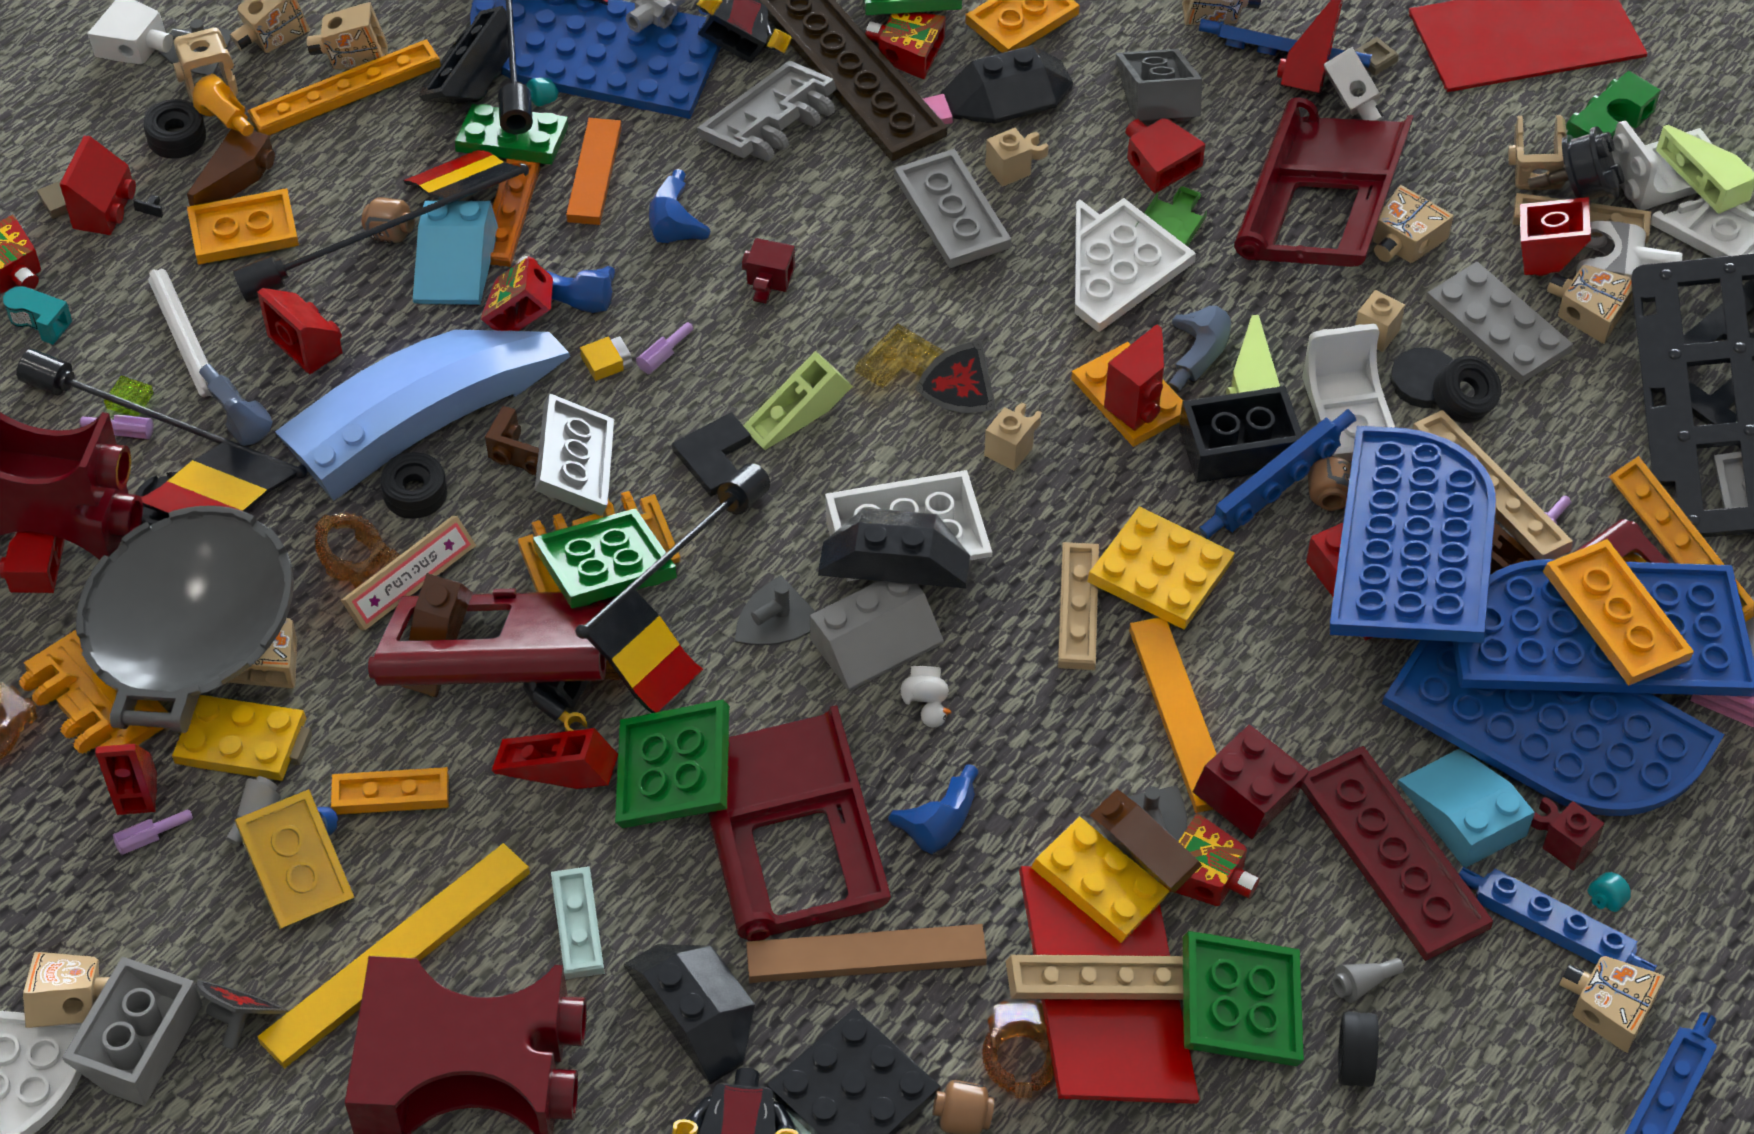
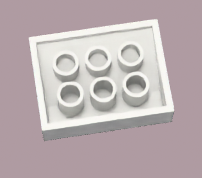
[825,470,992,581]

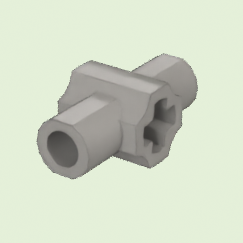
[626,0,686,32]

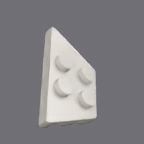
[1650,197,1754,258]

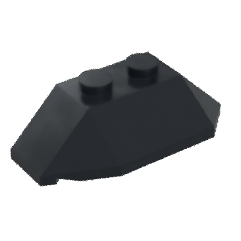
[419,6,509,104]
[941,45,1073,124]
[818,508,970,589]
[624,944,755,1085]

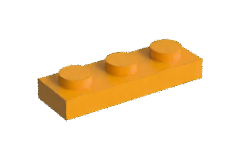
[331,767,449,815]

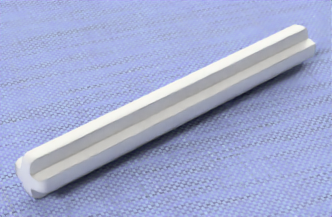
[148,269,213,398]

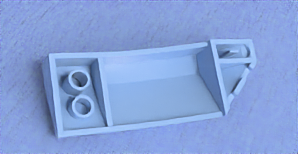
[275,330,571,501]

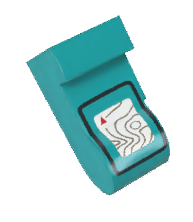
[3,286,72,345]

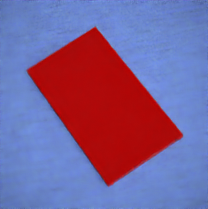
[1408,0,1648,92]
[1019,866,1200,1104]

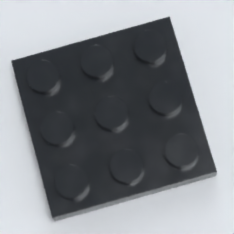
[767,1008,941,1134]

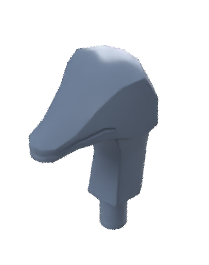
[1168,306,1231,393]
[199,364,273,446]

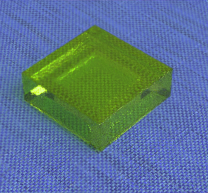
[104,375,154,417]

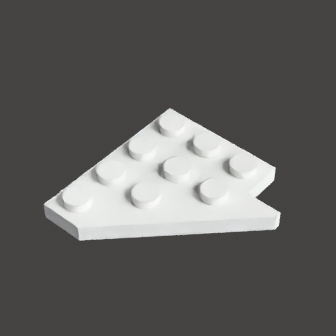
[1075,198,1196,332]

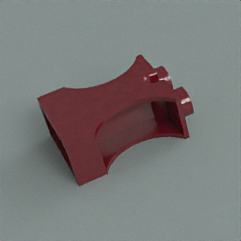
[0,412,143,560]
[345,956,587,1134]

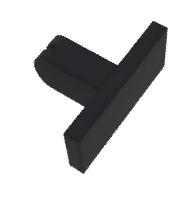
[133,195,163,218]

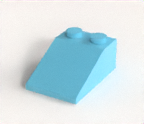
[413,201,498,305]
[1397,748,1535,868]

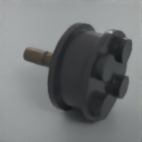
[1528,126,1624,205]

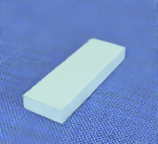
[551,866,605,979]

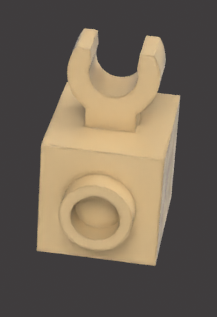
[985,128,1049,187]
[1355,290,1405,352]
[984,403,1042,471]

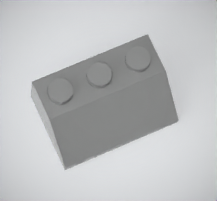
[810,581,944,692]
[62,956,202,1106]

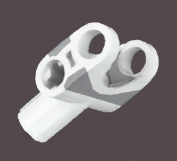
[1576,221,1682,278]

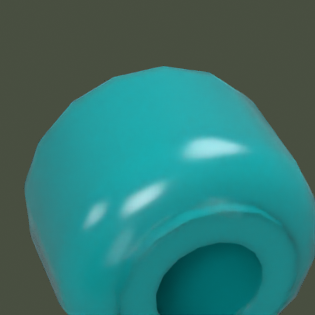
[526,77,559,106]
[1587,872,1631,912]

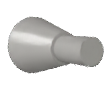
[226,776,281,846]
[1332,958,1404,1003]

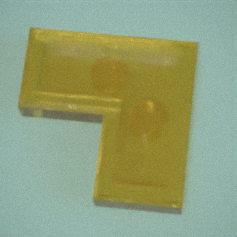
[855,323,945,388]

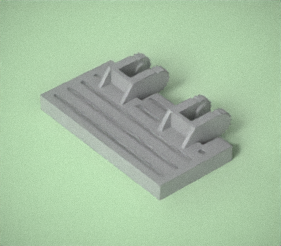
[697,60,836,161]

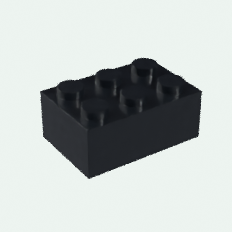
[1179,386,1303,483]

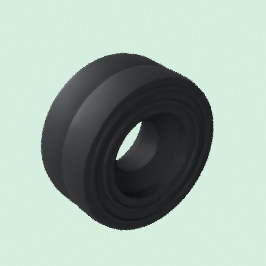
[143,99,206,159]
[1433,355,1502,423]
[380,452,447,519]
[1338,1011,1379,1087]

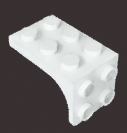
[1612,121,1712,210]
[1302,324,1395,461]

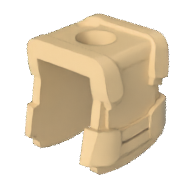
[173,28,238,103]
[1508,115,1566,190]

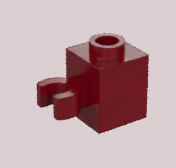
[742,238,795,304]
[1530,798,1605,871]

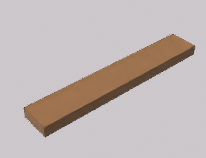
[746,924,987,983]

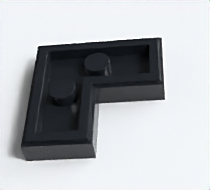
[672,412,751,497]

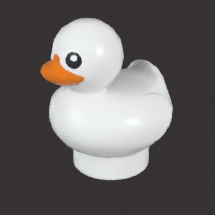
[901,666,951,728]

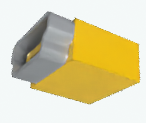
[580,336,633,381]

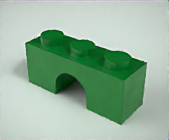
[1566,70,1661,139]

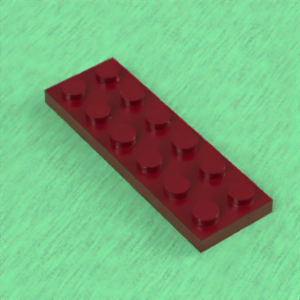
[1301,746,1493,961]

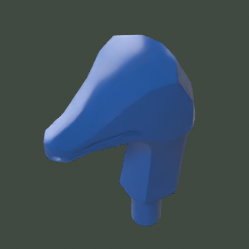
[649,169,710,243]
[546,266,615,313]
[888,765,979,854]

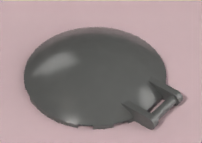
[76,506,294,733]

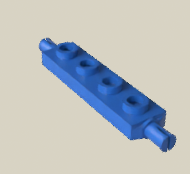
[1199,18,1372,68]
[1198,409,1357,539]
[1459,866,1657,972]
[1625,1012,1717,1134]

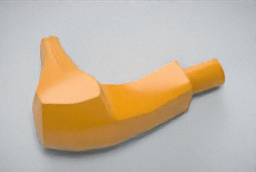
[192,74,254,136]

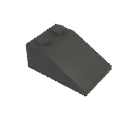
[1115,49,1202,124]

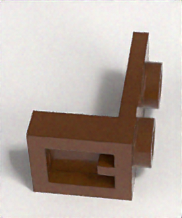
[485,406,539,475]

